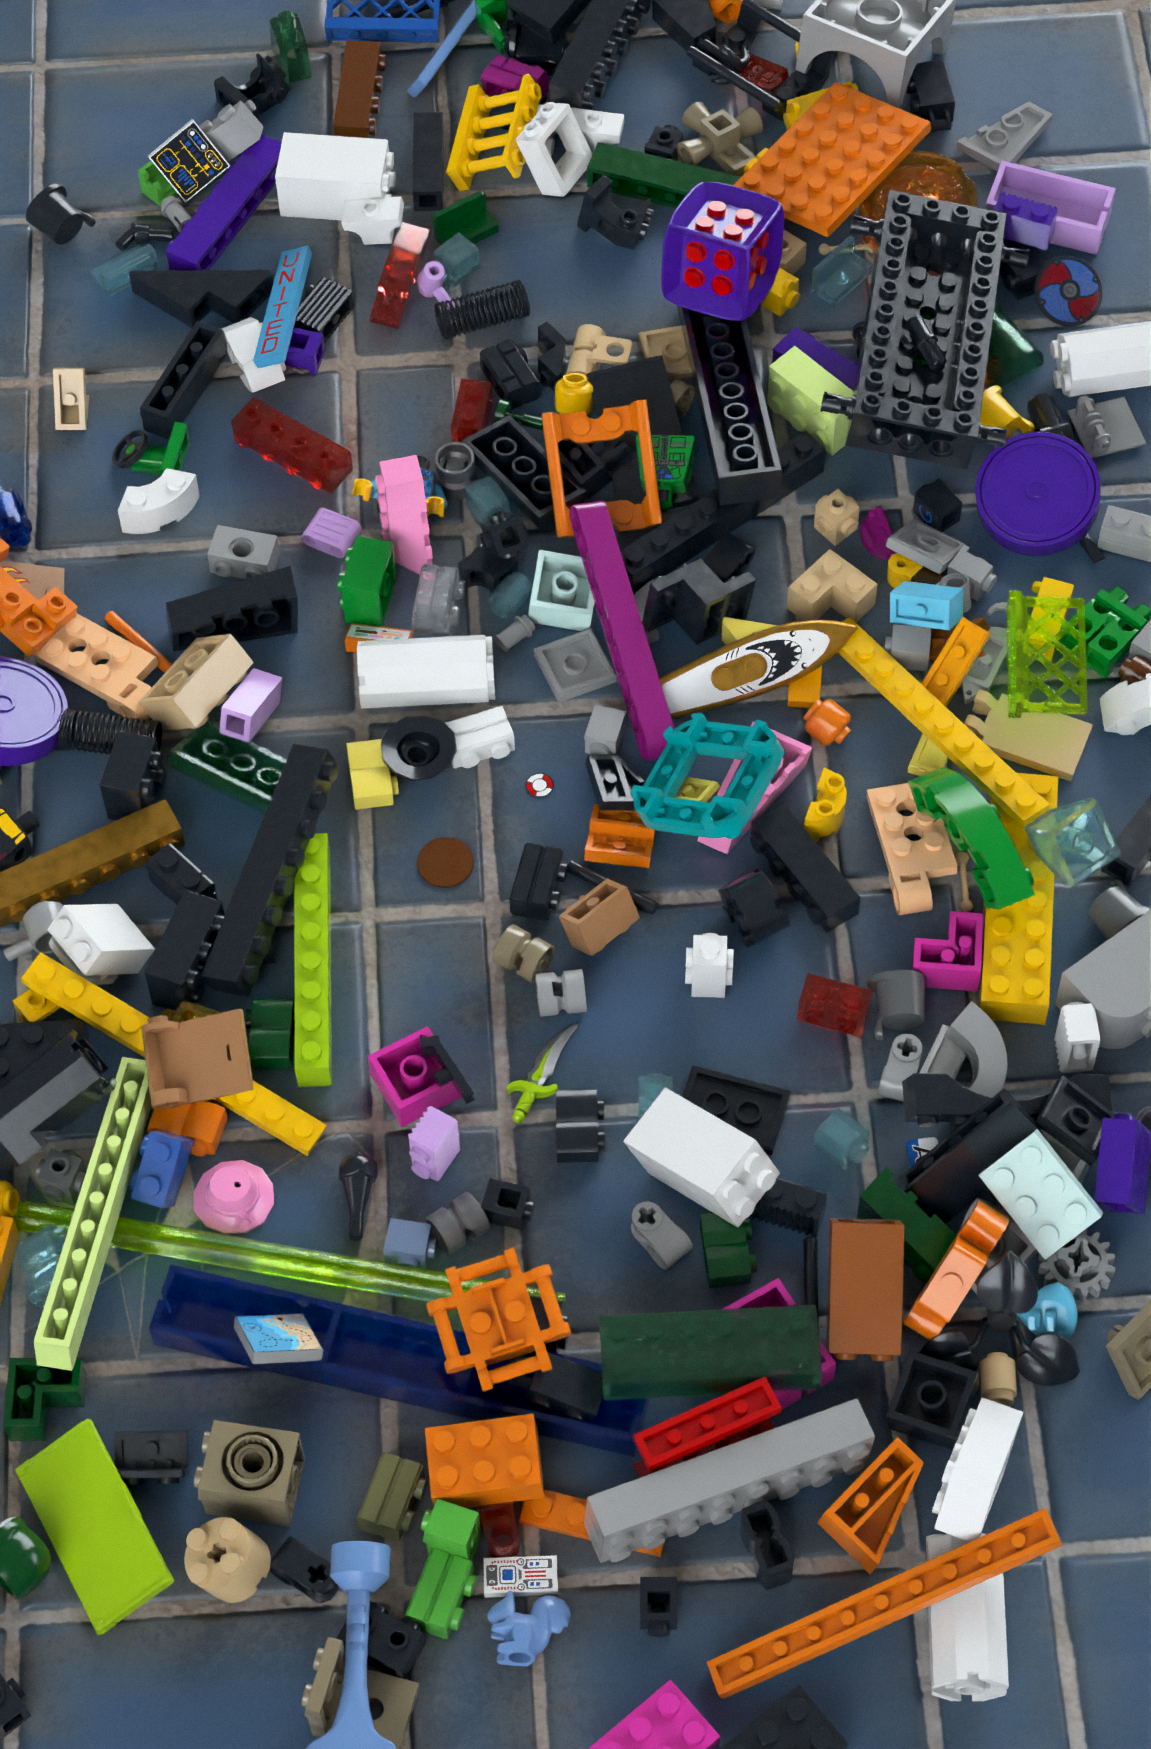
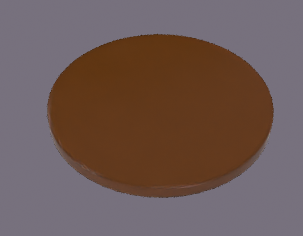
[417,837,474,888]

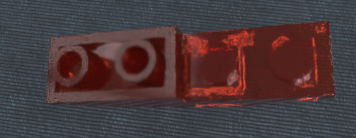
[370,222,431,329]

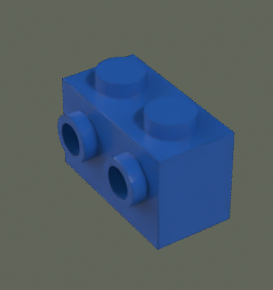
[130,1130,194,1208]

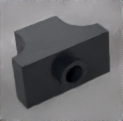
[458,531,519,596]

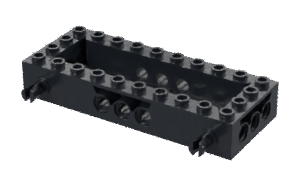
[820,190,1030,470]

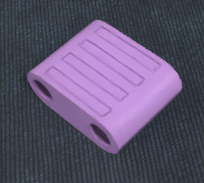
[301,508,362,558]

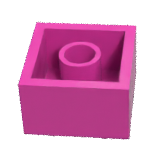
[367,1026,461,1127]

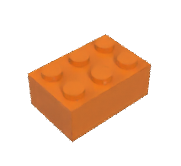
[425,1414,545,1508]

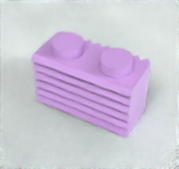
[408,1106,461,1181]

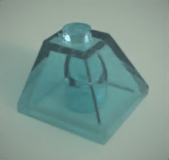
[1024,797,1121,889]

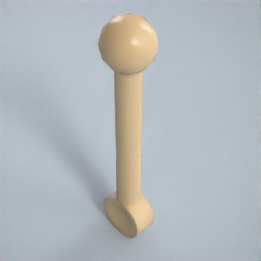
[818,240,877,255]
[956,852,973,912]

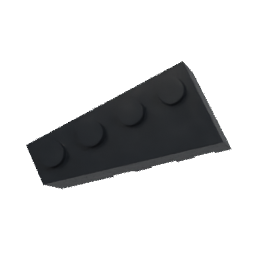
[166,566,298,651]

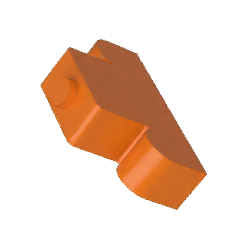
[903,1200,1009,1340]

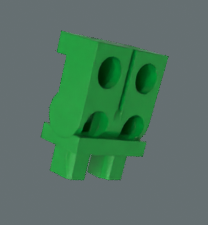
[1058,586,1151,679]

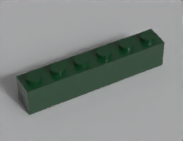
[587,142,741,209]

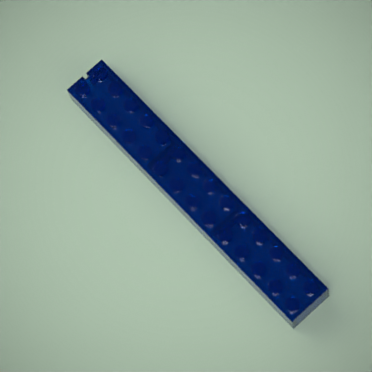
[149,1264,652,1457]

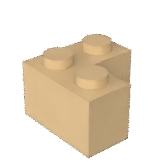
[787,549,878,623]

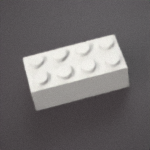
[932,1397,1023,1542]

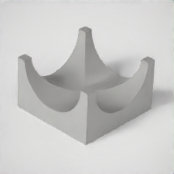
[795,0,956,109]

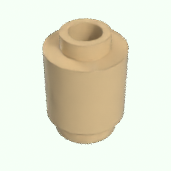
[980,1352,1017,1407]

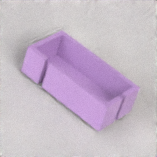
[985,161,1116,255]

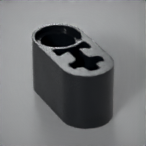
[703,532,755,583]

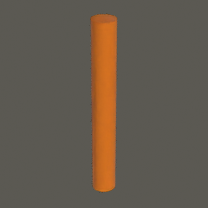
[104,611,173,673]

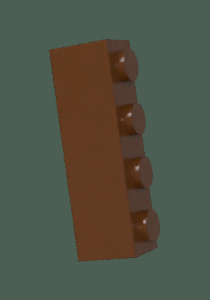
[333,40,386,138]

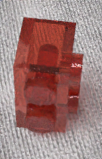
[797,973,873,1038]

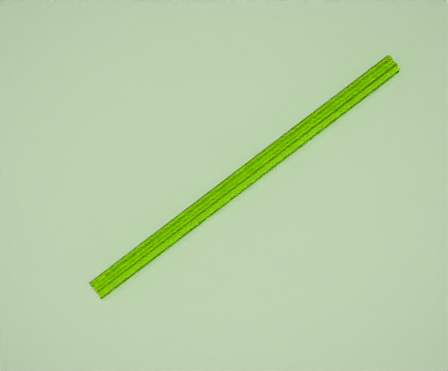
[14,1200,566,1312]

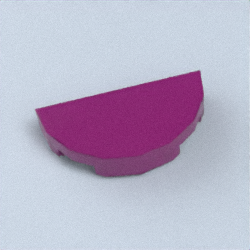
[860,505,897,560]

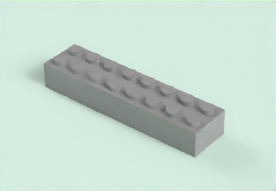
[584,1398,875,1563]

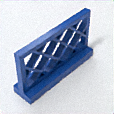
[324,0,440,43]

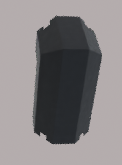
[0,1030,117,1172]

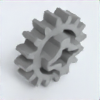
[1038,1228,1115,1302]

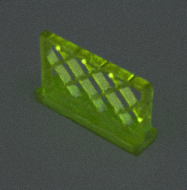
[1006,590,1088,718]

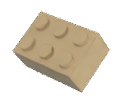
[139,634,254,731]

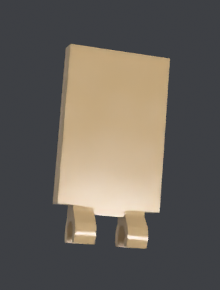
[964,690,1093,782]

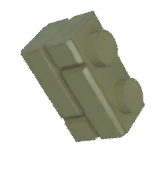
[357,1452,428,1542]

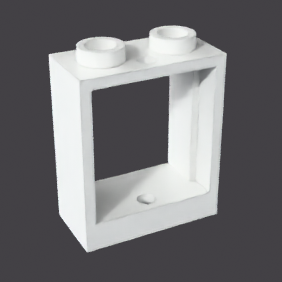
[515,102,593,197]

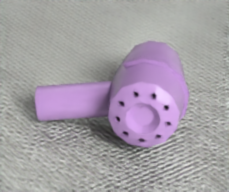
[417,261,455,310]

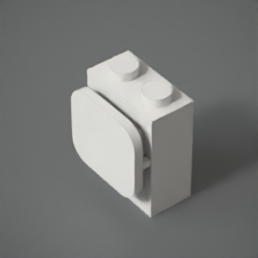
[47,904,155,985]

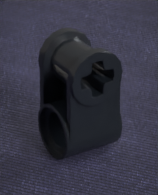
[269,1536,338,1603]

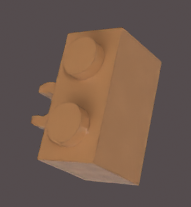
[558,878,640,956]

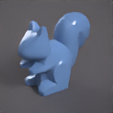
[487,1591,571,1667]

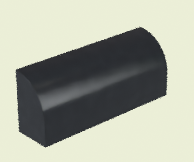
[899,1088,1046,1224]

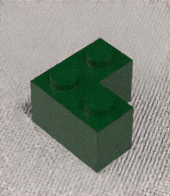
[3,1358,87,1441]

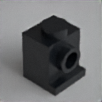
[644,125,683,161]
[481,1178,535,1230]
[640,1577,677,1637]

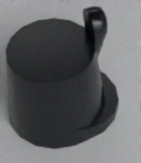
[26,183,96,245]

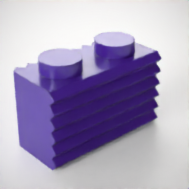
[993,192,1058,250]

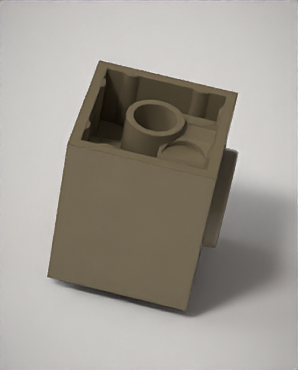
[194,1420,305,1527]

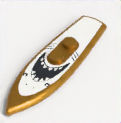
[659,620,858,719]

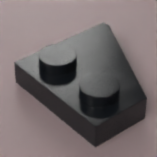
[585,755,644,810]

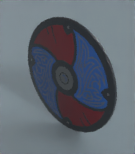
[1034,256,1102,327]

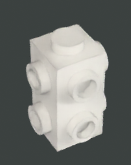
[685,933,734,998]

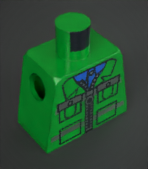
[636,435,698,508]

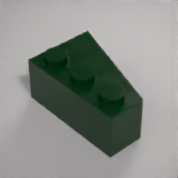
[857,1167,957,1283]

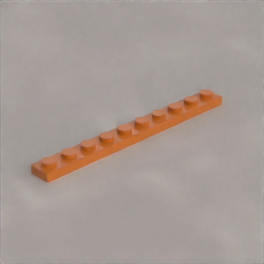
[706,1508,1063,1699]

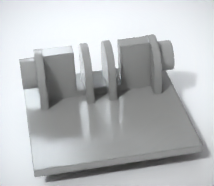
[1067,395,1146,458]

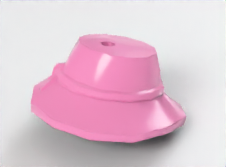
[193,1160,274,1235]

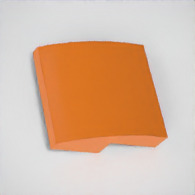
[584,804,656,868]

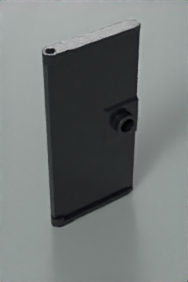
[586,355,699,512]

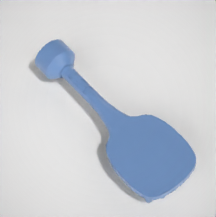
[305,1541,397,1749]

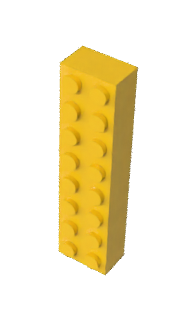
[978,773,1058,1025]

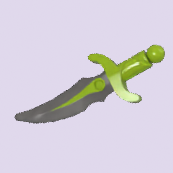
[506,1023,579,1123]

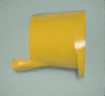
[980,385,1035,447]

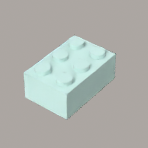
[979,1129,1103,1260]

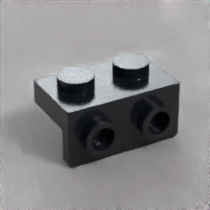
[114,1430,189,1485]

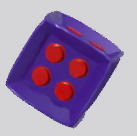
[661,181,784,321]

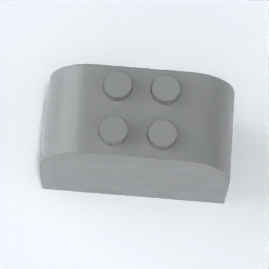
[1055,909,1151,1049]

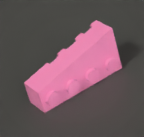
[697,721,812,854]

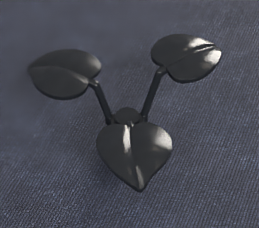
[919,1250,1080,1386]

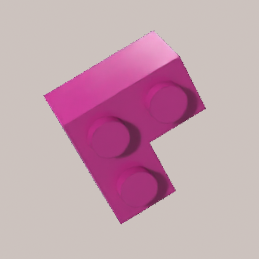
[911,911,983,991]

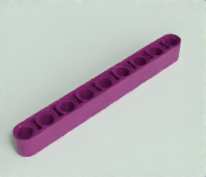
[570,500,674,761]

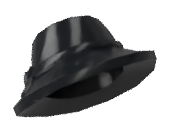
[381,716,457,781]

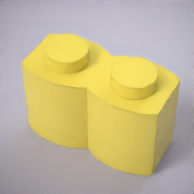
[346,739,399,810]

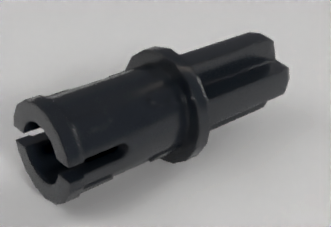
[905,315,947,371]

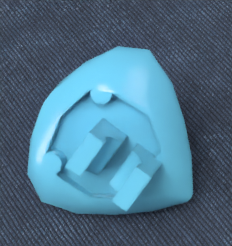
[1016,1282,1078,1340]

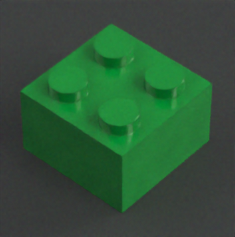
[337,536,397,627]

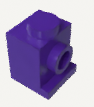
[284,328,325,375]

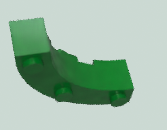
[908,768,1035,909]

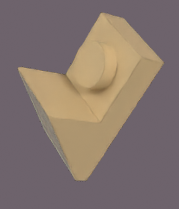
[53,368,89,430]

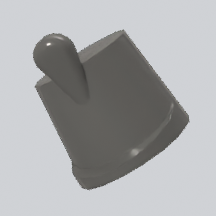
[1088,879,1151,940]
[867,970,926,1040]

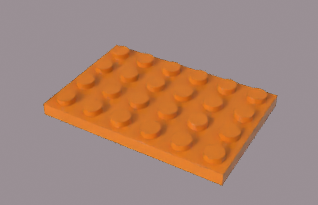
[733,82,931,237]

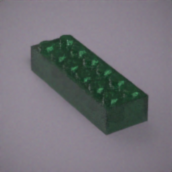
[599,1305,822,1400]

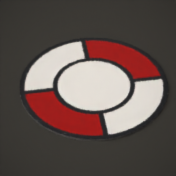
[526,773,554,797]

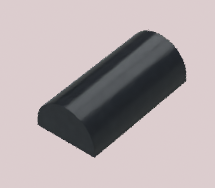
[461,415,587,532]

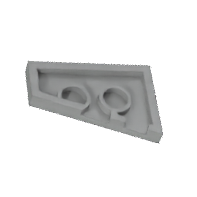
[956,101,1053,171]

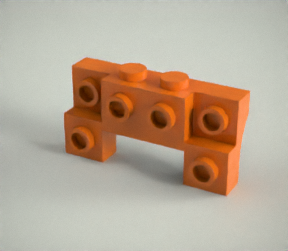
[0,538,78,658]

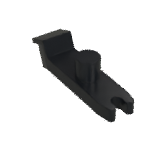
[420,1035,475,1104]

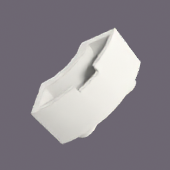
[221,317,286,393]
[118,468,200,534]
[1100,673,1151,735]

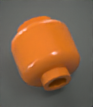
[803,699,851,746]

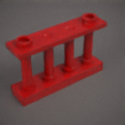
[633,1376,782,1478]

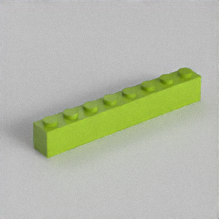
[294,833,332,1087]

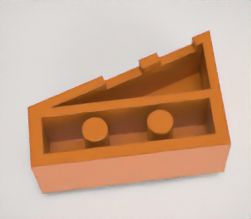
[817,1437,924,1574]

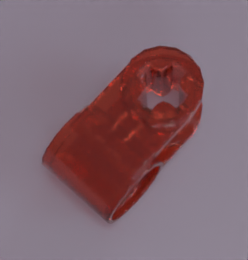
[475,1502,520,1558]

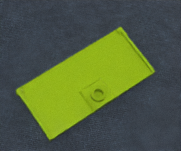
[15,1419,174,1635]

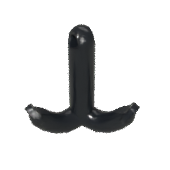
[697,37,750,85]

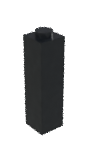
[412,112,444,211]
[1101,795,1151,887]

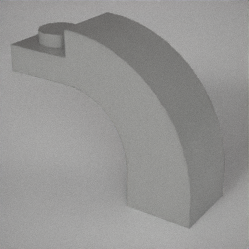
[944,1001,1008,1128]

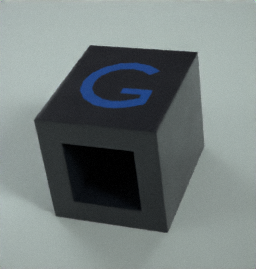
[913,479,962,532]

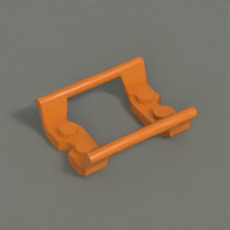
[541,400,662,539]

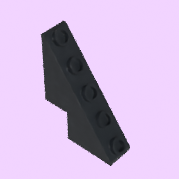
[129,269,273,328]

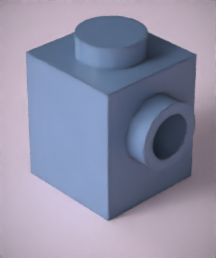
[383,1218,438,1271]

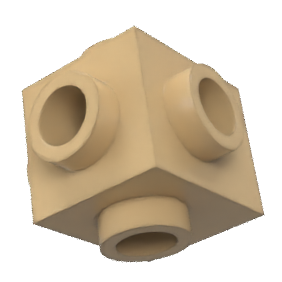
[814,489,860,546]

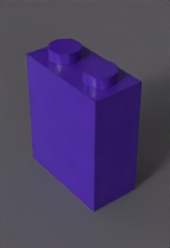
[1094,1113,1151,1215]

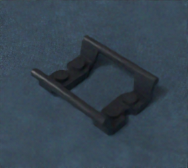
[686,0,836,121]

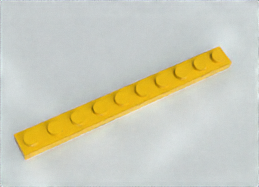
[838,617,1050,829]
[21,952,327,1157]

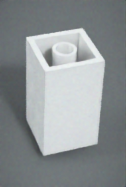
[275,132,396,220]
[623,1087,780,1228]

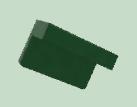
[432,190,499,256]

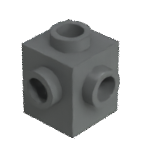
[35,1149,86,1206]

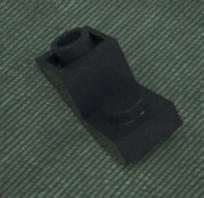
[537,321,566,392]

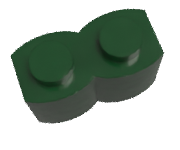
[245,999,295,1069]
[699,1213,757,1288]

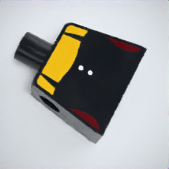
[0,807,40,872]

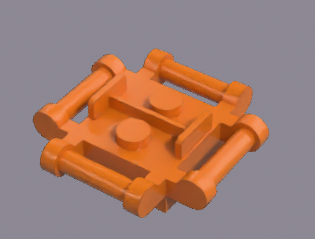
[426,1247,571,1392]

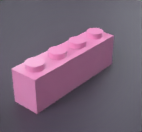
[375,455,436,580]

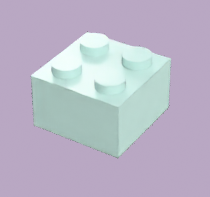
[528,550,594,631]

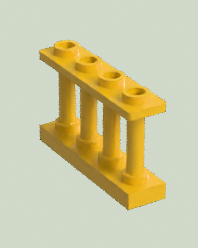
[446,74,542,191]

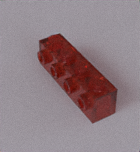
[231,397,353,494]

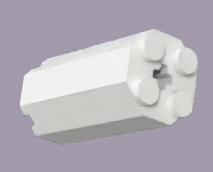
[1050,321,1151,397]
[357,635,495,709]
[926,1533,1009,1702]

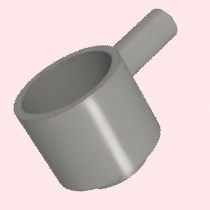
[3,901,63,961]

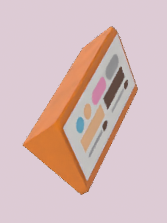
[344,623,413,653]

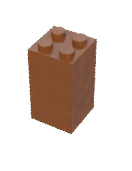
[826,1218,904,1361]

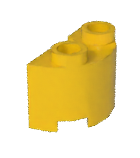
[804,767,847,842]

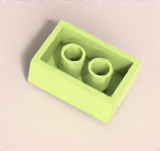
[767,346,853,456]

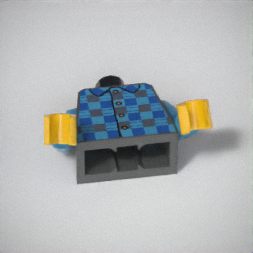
[351,456,448,529]

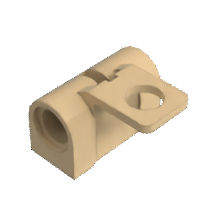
[566,324,632,377]

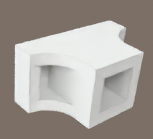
[571,108,624,154]
[341,196,404,245]

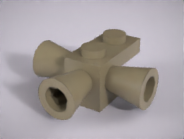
[677,102,763,176]

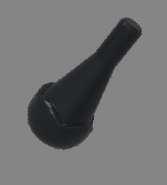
[339,1152,378,1241]

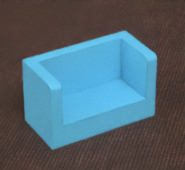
[890,581,963,630]

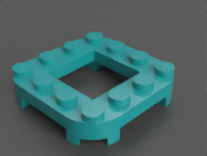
[630,713,785,839]

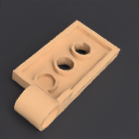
[34,613,159,727]
[866,783,958,916]

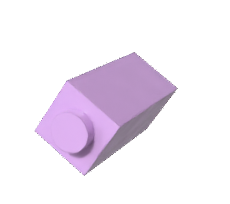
[219,668,283,742]

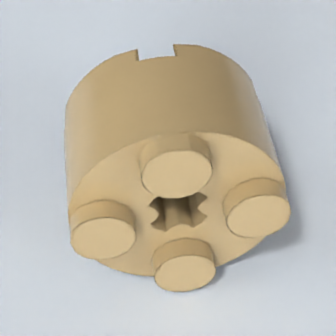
[184,1517,271,1603]

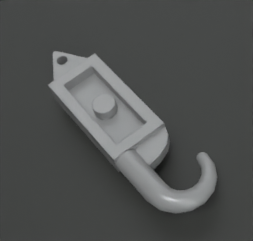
[960,602,1023,704]

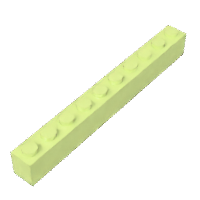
[33,1057,152,1371]

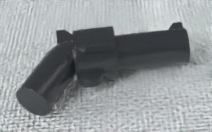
[115,222,174,251]

